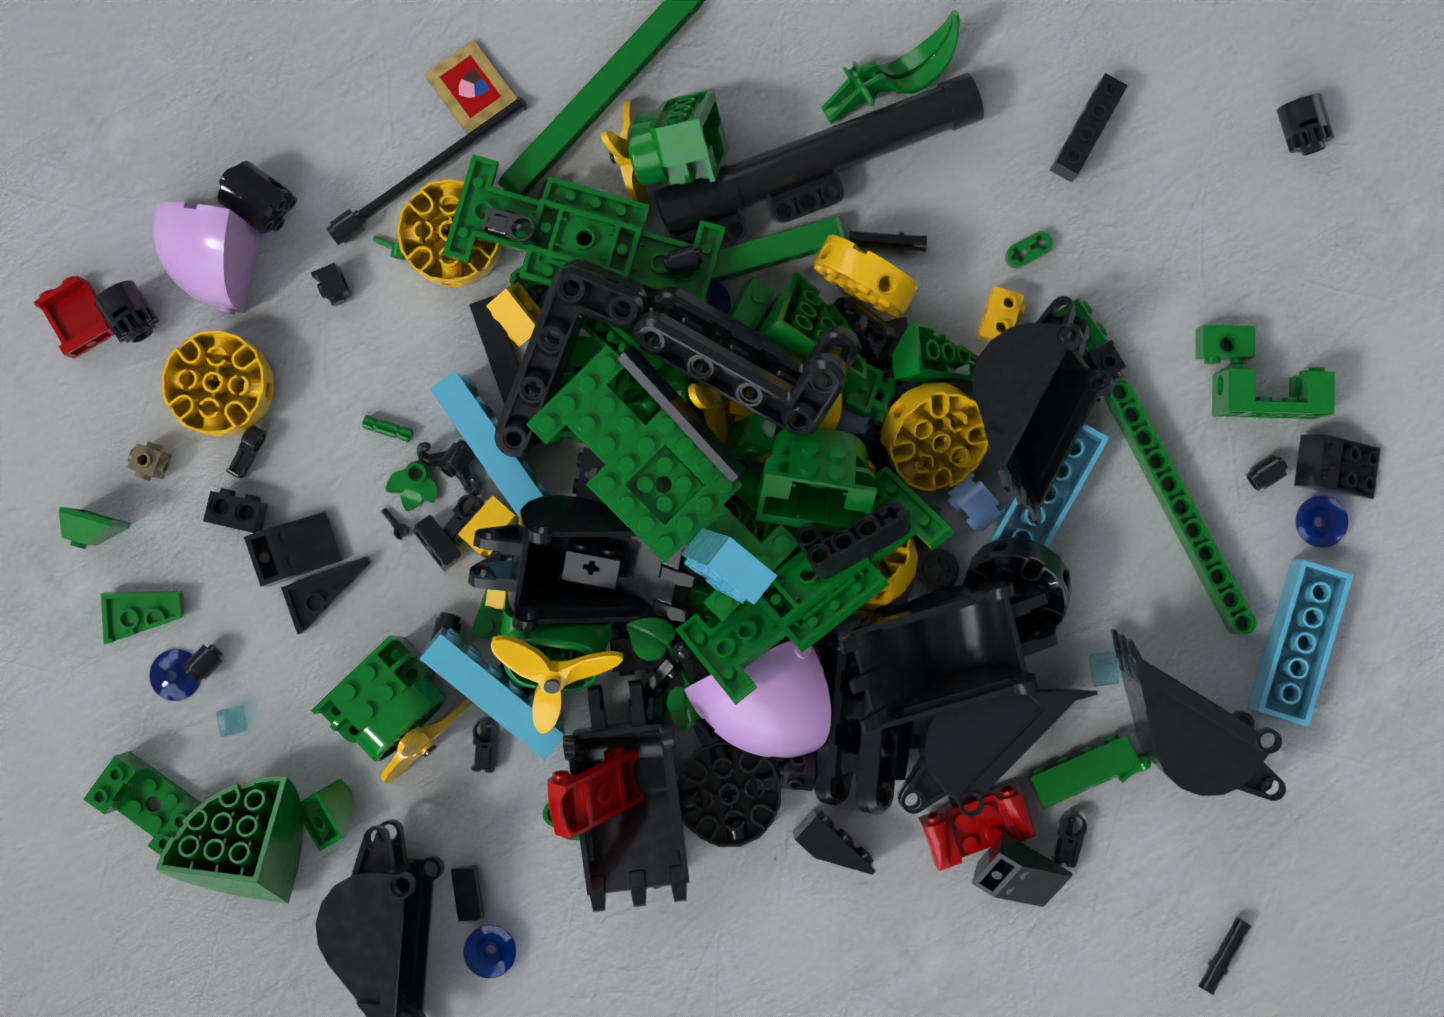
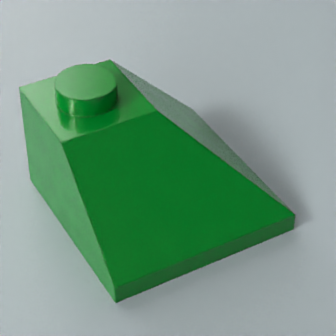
[58,506,131,549]
[300,778,354,851]

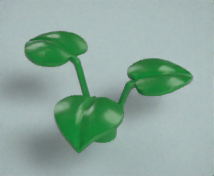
[626,616,721,730]

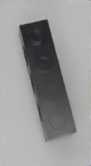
[1050,73,1128,183]

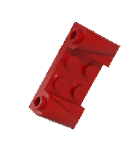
[547,743,644,839]
[918,782,1037,872]

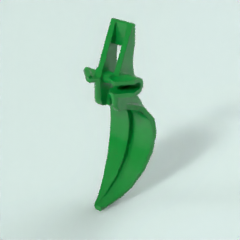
[821,9,960,124]

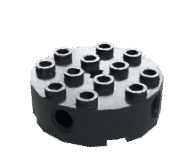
[963,537,1072,634]
[677,739,781,847]

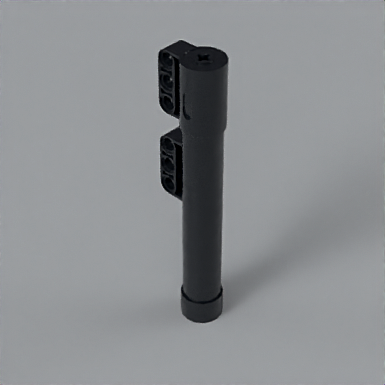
[653,73,984,248]

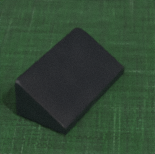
[413,515,461,571]
[451,864,485,921]

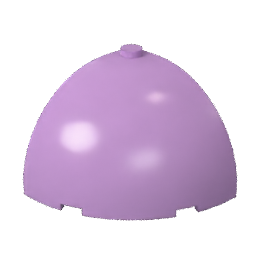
[152,202,261,315]
[684,641,831,758]

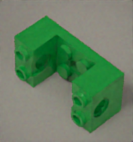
[1212,364,1335,420]
[83,751,201,856]

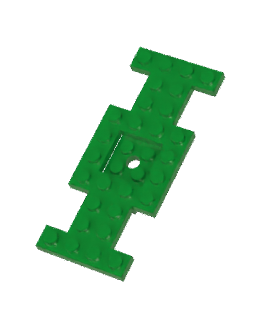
[443,154,726,302]
[526,345,799,622]
[675,466,954,705]

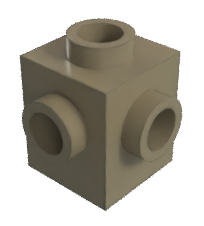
[127,441,172,481]

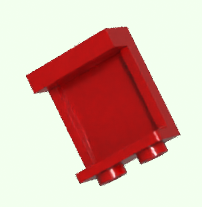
[33,276,115,359]

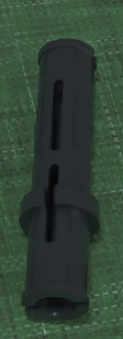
[849,230,927,253]
[1198,917,1252,995]

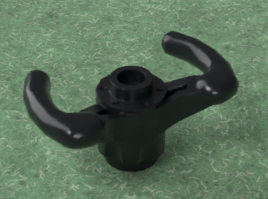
[416,439,483,496]

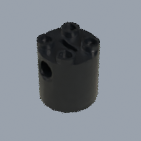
[217,161,297,234]

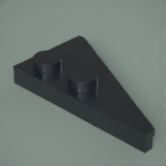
[281,556,371,635]

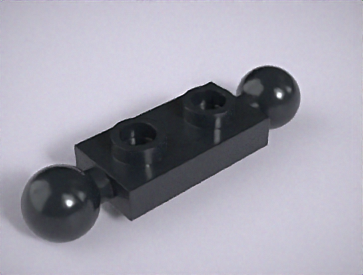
[628,640,694,710]

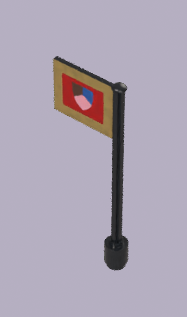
[326,40,527,245]

